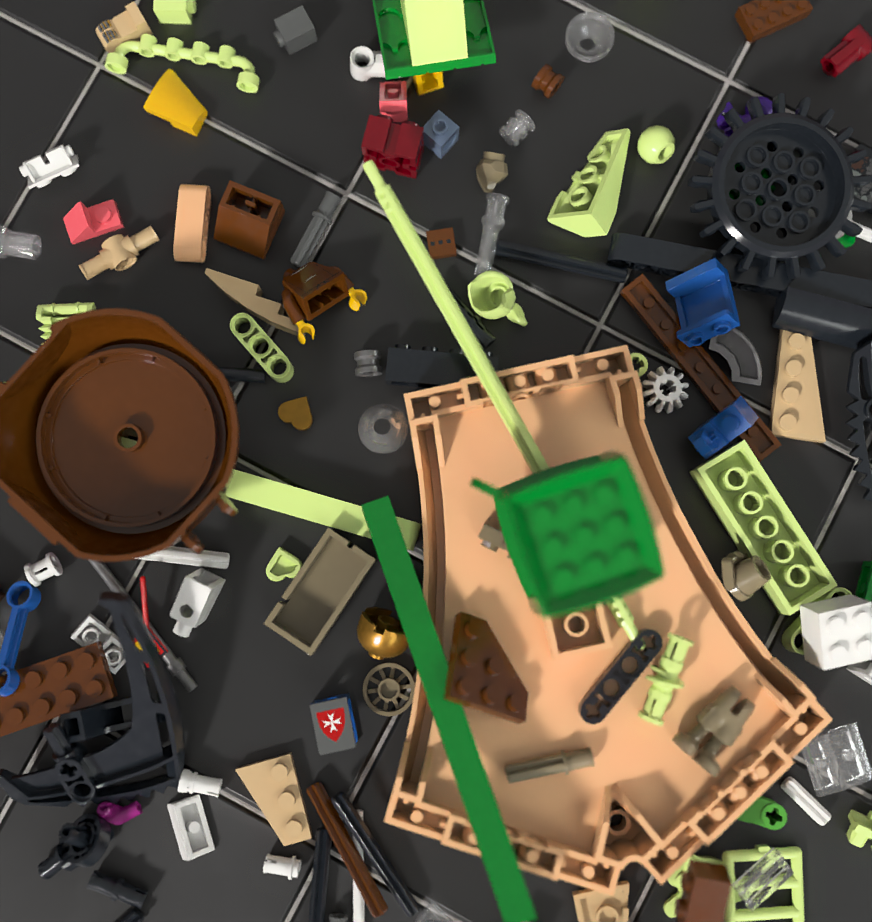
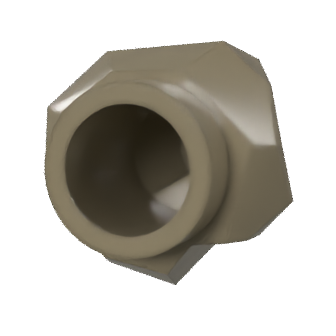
[476,152,508,193]

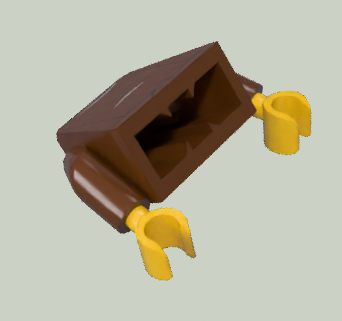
[282,262,367,344]

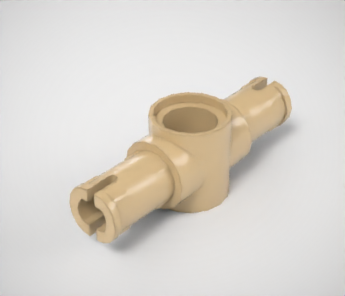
[78,225,159,280]

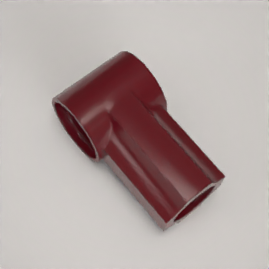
[820,24,872,78]

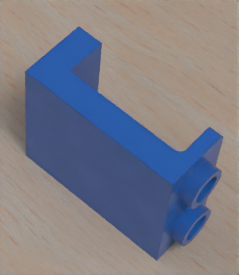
[665,258,740,348]

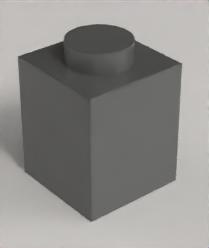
[273,5,318,55]

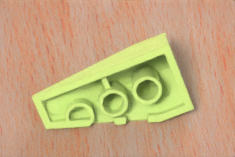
[547,128,631,237]

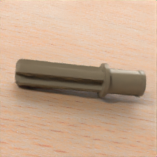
[505,747,595,783]

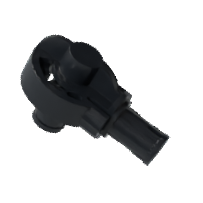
[38,813,114,880]

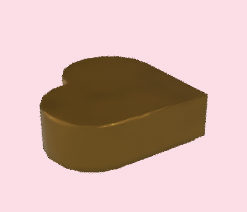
[278,396,313,431]

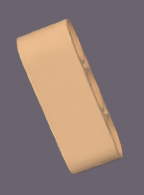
[173,184,211,263]

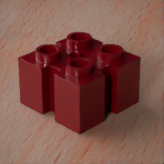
[361,114,424,179]

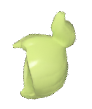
[467,271,528,327]

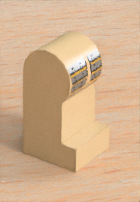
[96,1,153,53]

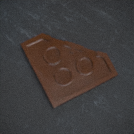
[444,612,528,724]

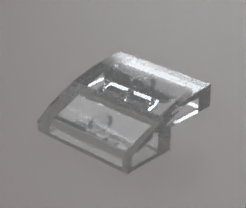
[802,723,872,797]

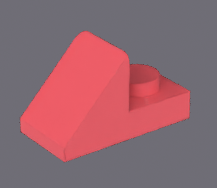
[379,81,408,123]
[63,199,124,244]

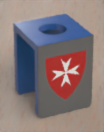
[310,693,358,755]

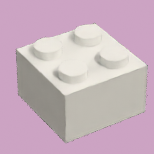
[800,594,872,670]

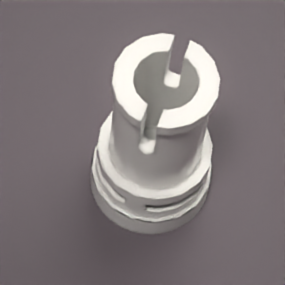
[178,769,223,798]

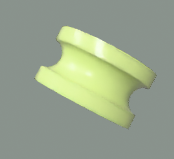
[630,353,648,378]

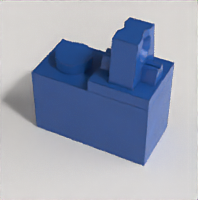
[688,396,759,460]

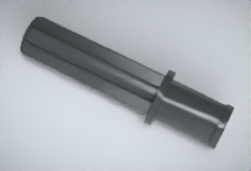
[290,191,341,268]

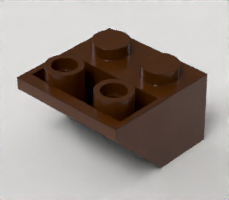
[214,180,285,260]

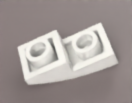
[70,614,125,674]

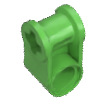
[737,795,787,830]

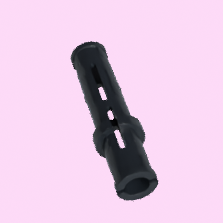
[443,278,497,350]

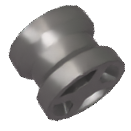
[354,350,382,377]

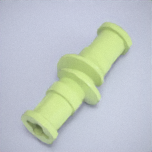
[638,632,694,726]

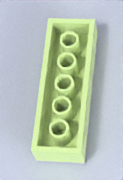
[689,440,838,615]

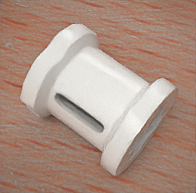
[24,552,63,587]

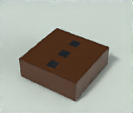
[426,227,457,260]

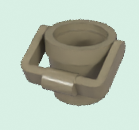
[722,551,771,601]

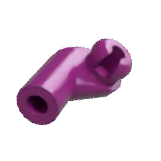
[97,800,143,825]

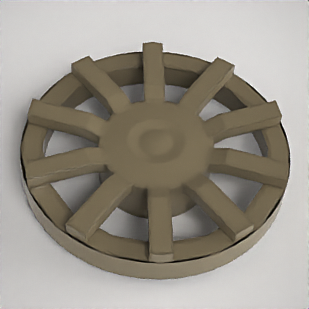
[363,662,415,716]

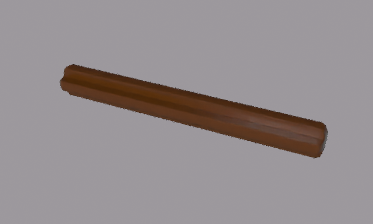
[307,782,388,918]

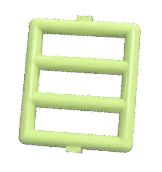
[722,844,805,922]

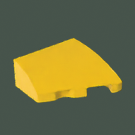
[143,69,208,137]

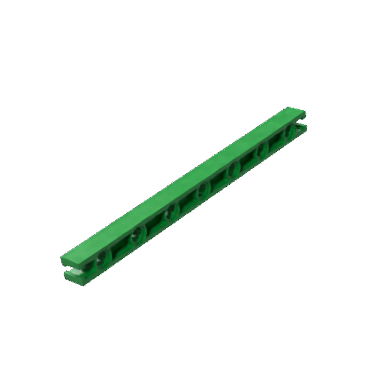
[361,496,537,922]

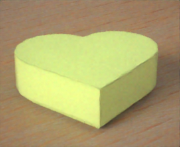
[266,547,303,581]

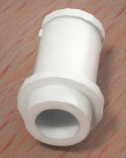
[263,854,302,880]

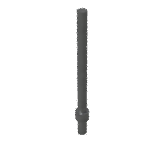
[88,560,198,692]

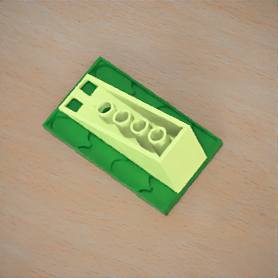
[372,0,496,80]

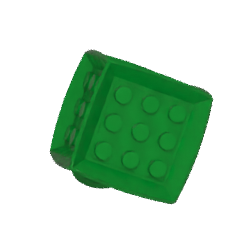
[469,450,665,618]

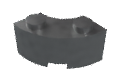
[709,328,762,386]

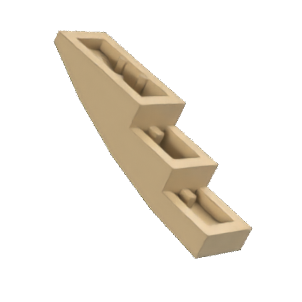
[205,268,305,336]

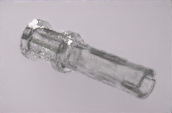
[474,193,510,276]

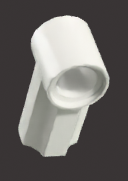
[350,46,401,81]

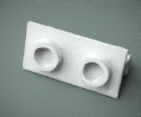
[19,144,79,189]

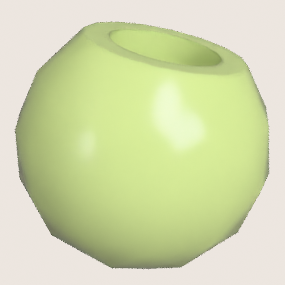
[637,125,675,164]

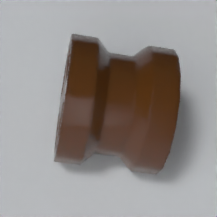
[532,64,565,99]

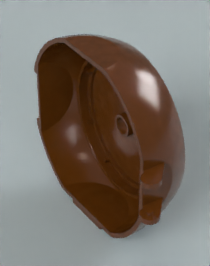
[0,309,240,562]

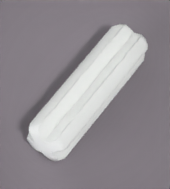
[781,776,831,826]

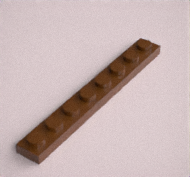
[620,274,782,462]

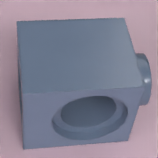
[423,110,459,159]

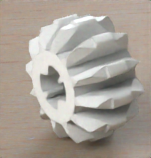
[641,366,689,413]

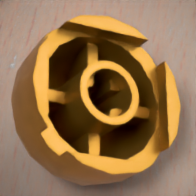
[357,607,409,660]

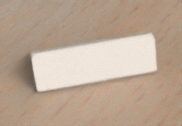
[167,794,215,861]

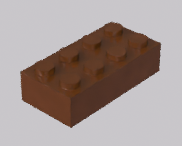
[734,0,813,44]

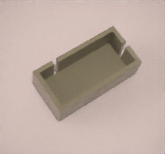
[264,528,377,656]

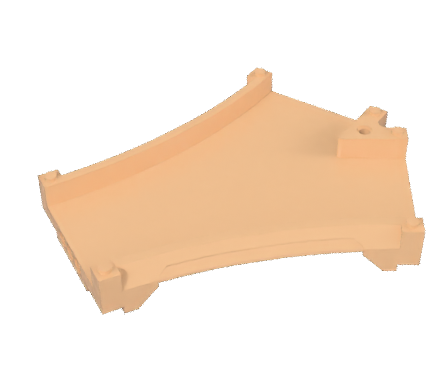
[384,345,833,896]

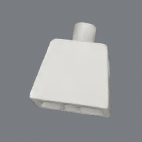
[170,568,226,637]

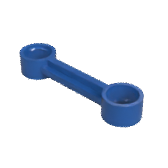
[0,581,41,697]

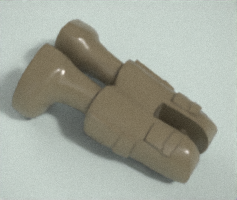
[672,685,756,777]

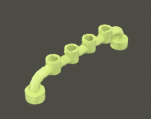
[105,34,260,93]

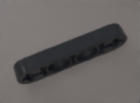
[578,629,662,725]

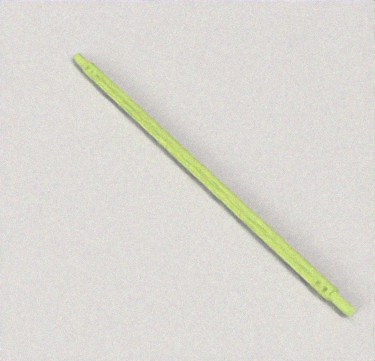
[362,160,646,651]

